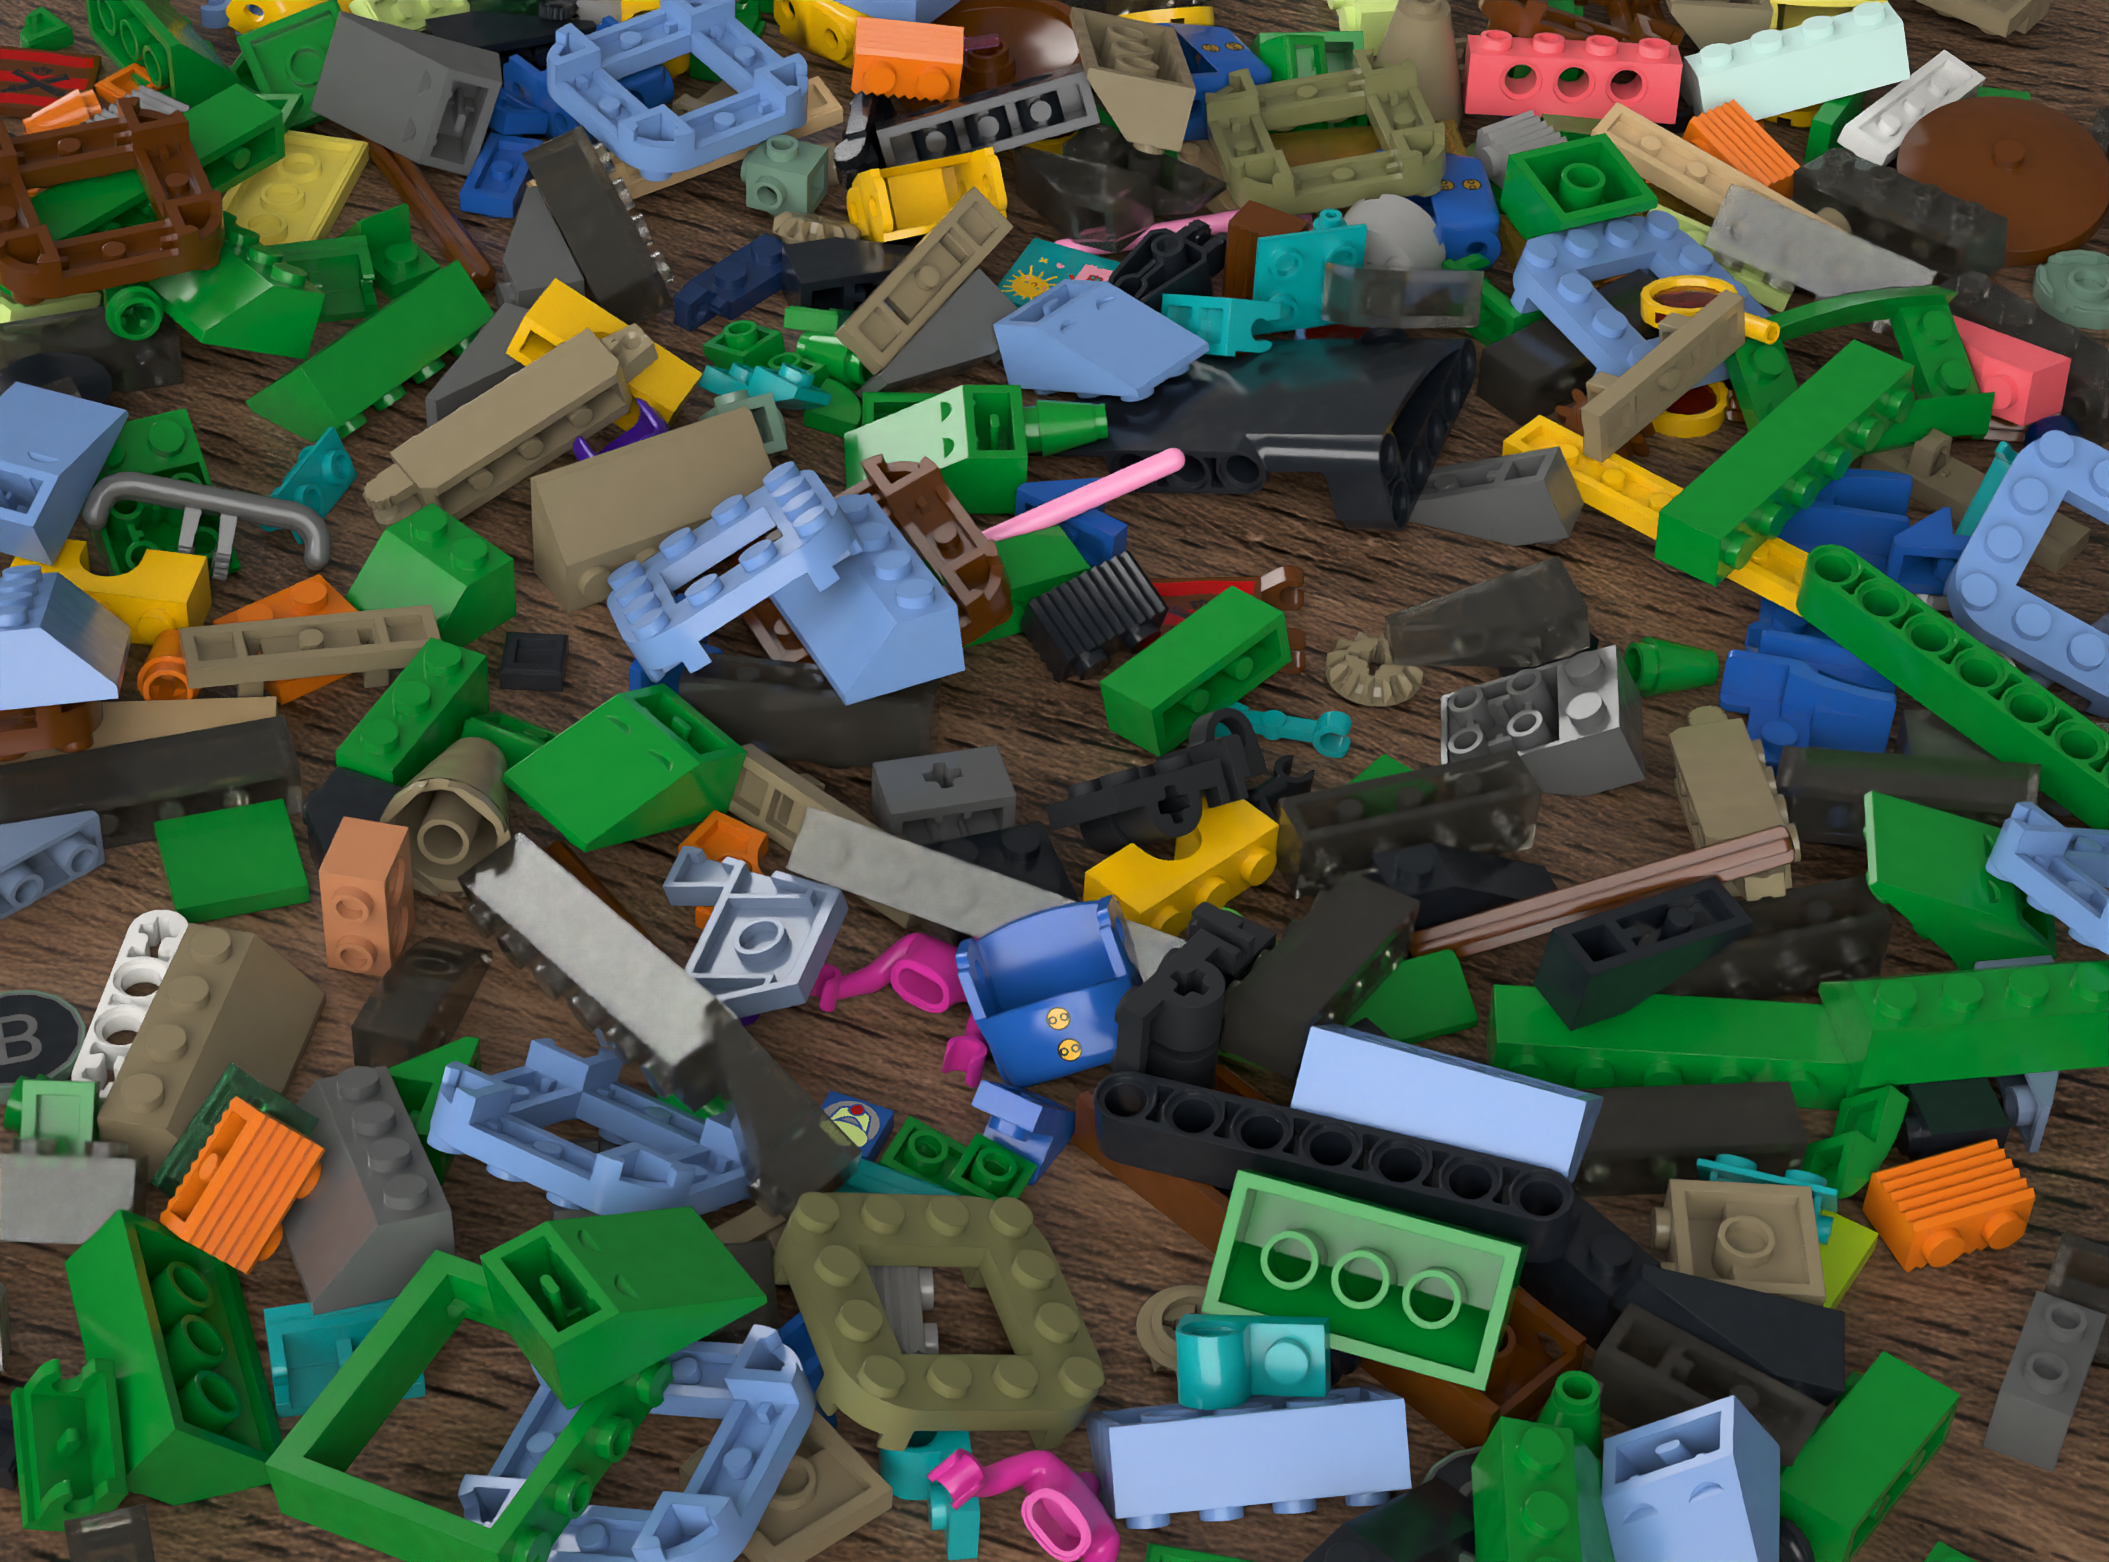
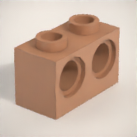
[319,816,416,978]

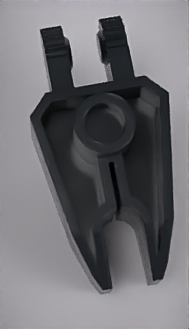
[1108,219,1227,314]

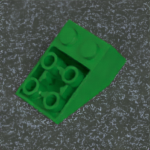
[844,385,1028,515]
[81,408,241,578]
[502,683,747,853]
[1863,790,2058,970]
[480,1206,768,1411]

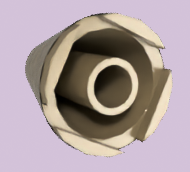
[1367,0,1464,136]
[380,737,511,897]

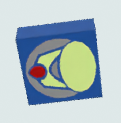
[803,1090,894,1162]

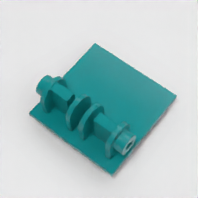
[1251,209,1367,336]

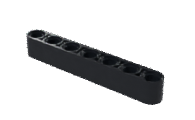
[1094,1071,1574,1263]

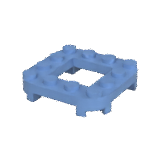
[547,0,808,182]
[1510,210,1772,389]
[1943,430,2109,719]
[607,461,864,683]
[1985,802,2109,955]
[427,1038,774,1216]
[458,1324,817,1562]

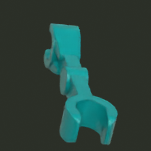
[1214,702,1352,758]

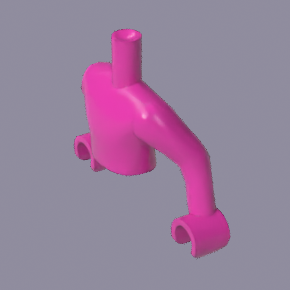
[809,932,988,1087]
[927,1448,1121,1562]

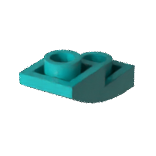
[698,362,832,410]

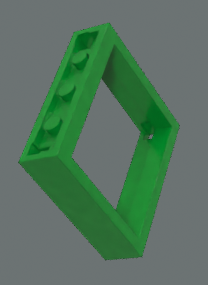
[265,1249,673,1562]

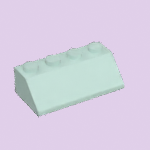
[1680,2,1911,121]

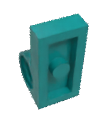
[1176,1314,1331,1410]
[878,1431,981,1560]

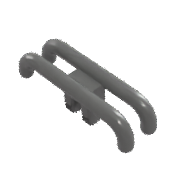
[83,472,331,581]

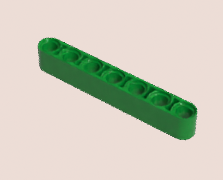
[1796,544,2109,830]

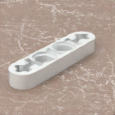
[71,910,189,1106]

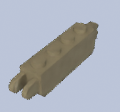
[362,323,658,533]
[1669,705,1801,901]

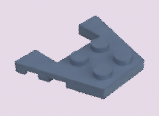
[592,846,849,1047]

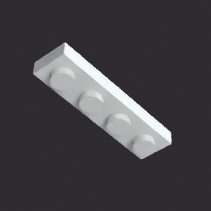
[1836,49,1986,171]

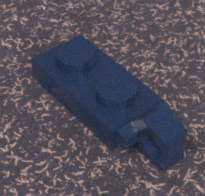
[673,233,788,332]

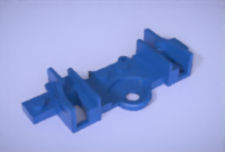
[1718,469,1913,786]

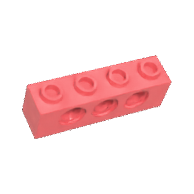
[1462,30,1683,124]

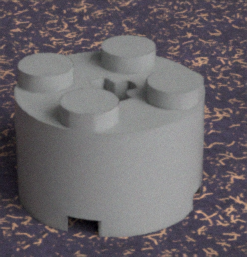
[1342,194,1446,325]

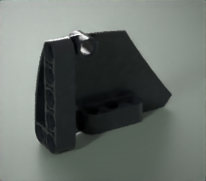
[1028,325,1476,531]

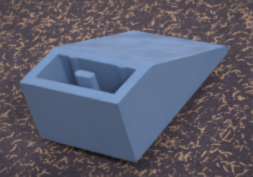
[993,279,1210,402]
[0,381,129,566]
[1601,1395,1780,1562]

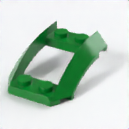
[1724,285,1995,458]

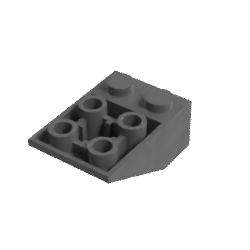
[311,11,502,176]
[1441,644,1646,797]

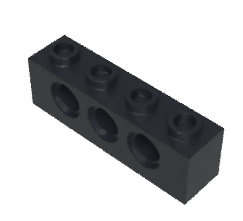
[875,62,1100,168]

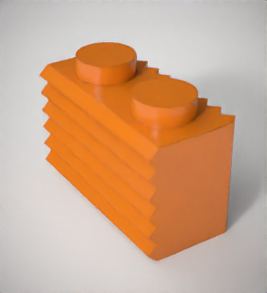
[851,16,964,103]
[1682,99,1804,200]
[159,1096,326,1275]
[1862,1139,2035,1273]

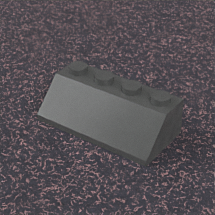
[281,1065,456,1315]

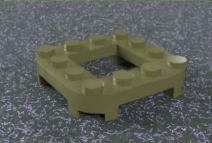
[1205,49,1446,216]
[769,1192,1105,1451]

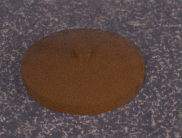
[893,0,1082,111]
[1894,96,2109,266]

